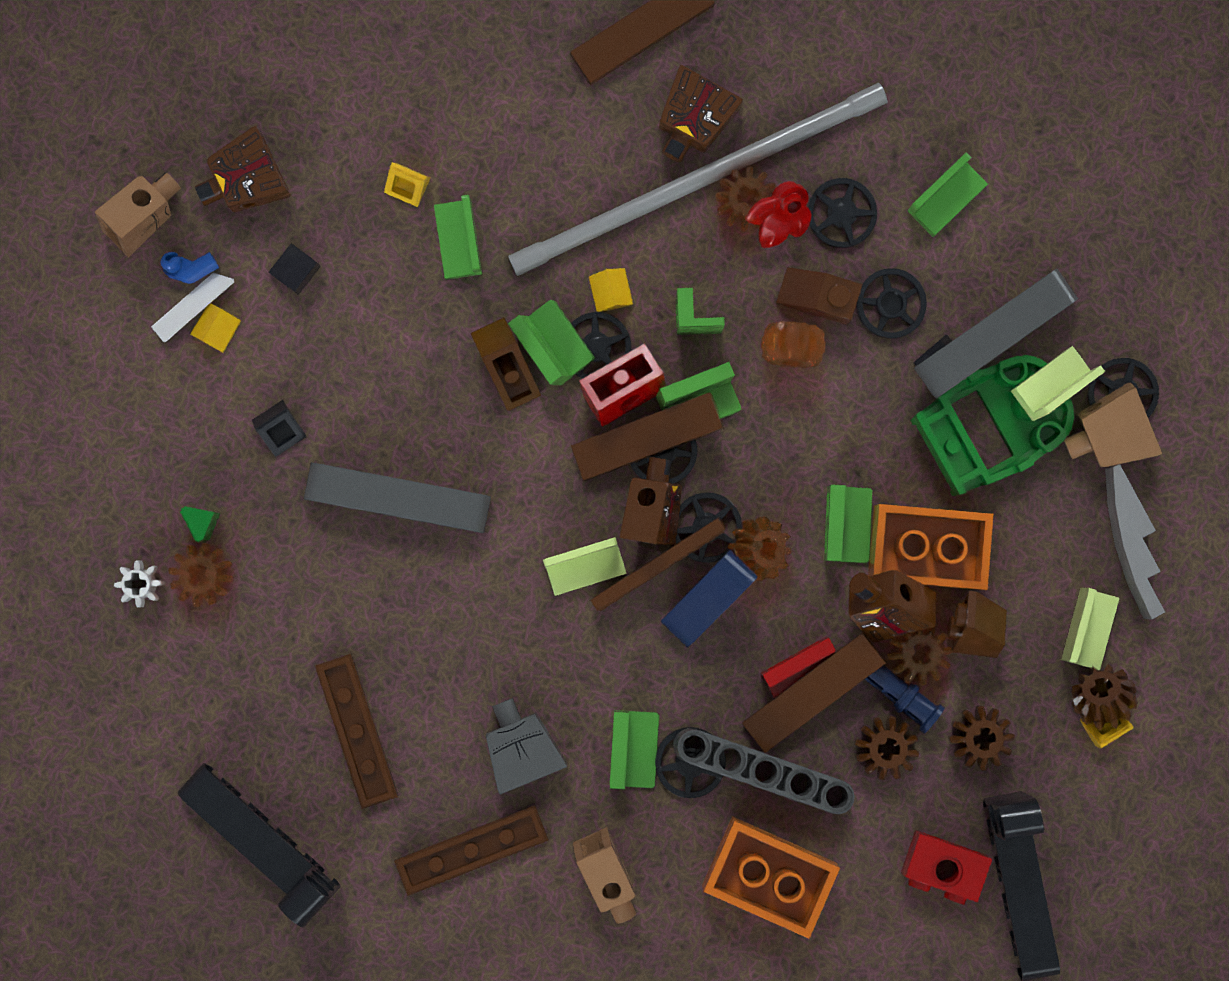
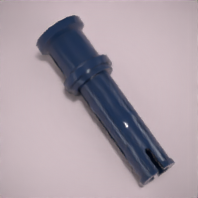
[865,665,945,734]

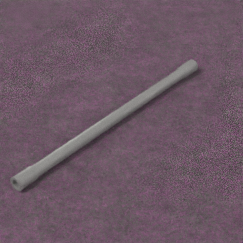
[508,83,888,276]

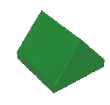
[180,506,221,543]

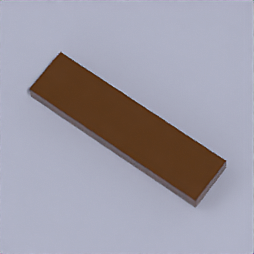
[570,0,715,86]
[571,392,725,481]
[590,517,726,611]
[742,632,886,753]
[315,653,399,809]
[394,804,549,896]

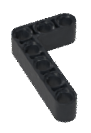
[178,763,341,928]
[983,791,1060,981]

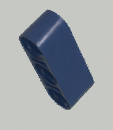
[660,550,758,648]

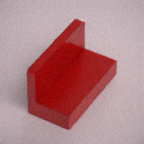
[760,637,836,698]

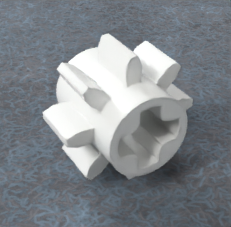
[114,560,165,608]

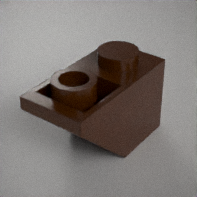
[947,591,1007,658]

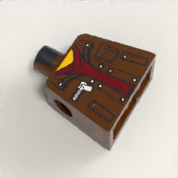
[659,65,743,163]
[195,126,291,213]
[619,457,682,544]
[849,570,936,643]

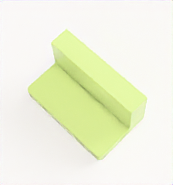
[1011,346,1105,421]
[543,537,627,596]
[1061,588,1119,670]

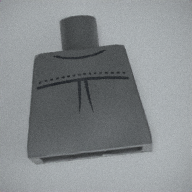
[486,698,568,795]

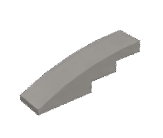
[1105,464,1165,619]

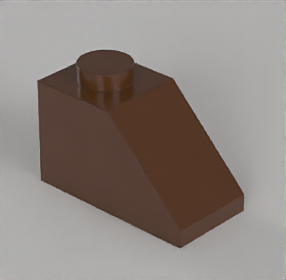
[776,267,863,325]
[470,317,541,411]

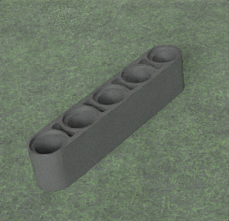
[914,269,1079,399]
[304,462,491,533]
[673,728,855,814]

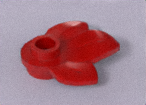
[745,181,812,248]

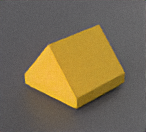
[384,162,431,207]
[589,268,633,312]
[190,303,241,353]
[1080,719,1133,748]

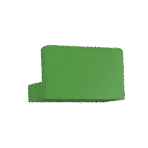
[908,152,988,237]
[434,195,482,280]
[675,288,725,335]
[508,300,595,386]
[656,362,741,419]
[824,485,872,563]
[610,710,659,789]

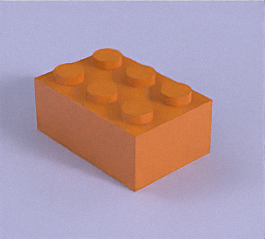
[868,504,994,590]
[702,816,840,939]

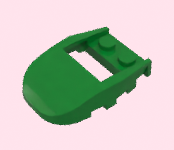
[910,355,1074,496]

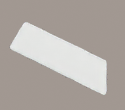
[151,273,234,342]

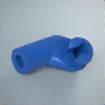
[160,252,219,284]

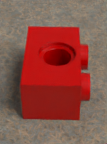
[579,344,666,427]
[901,830,992,905]

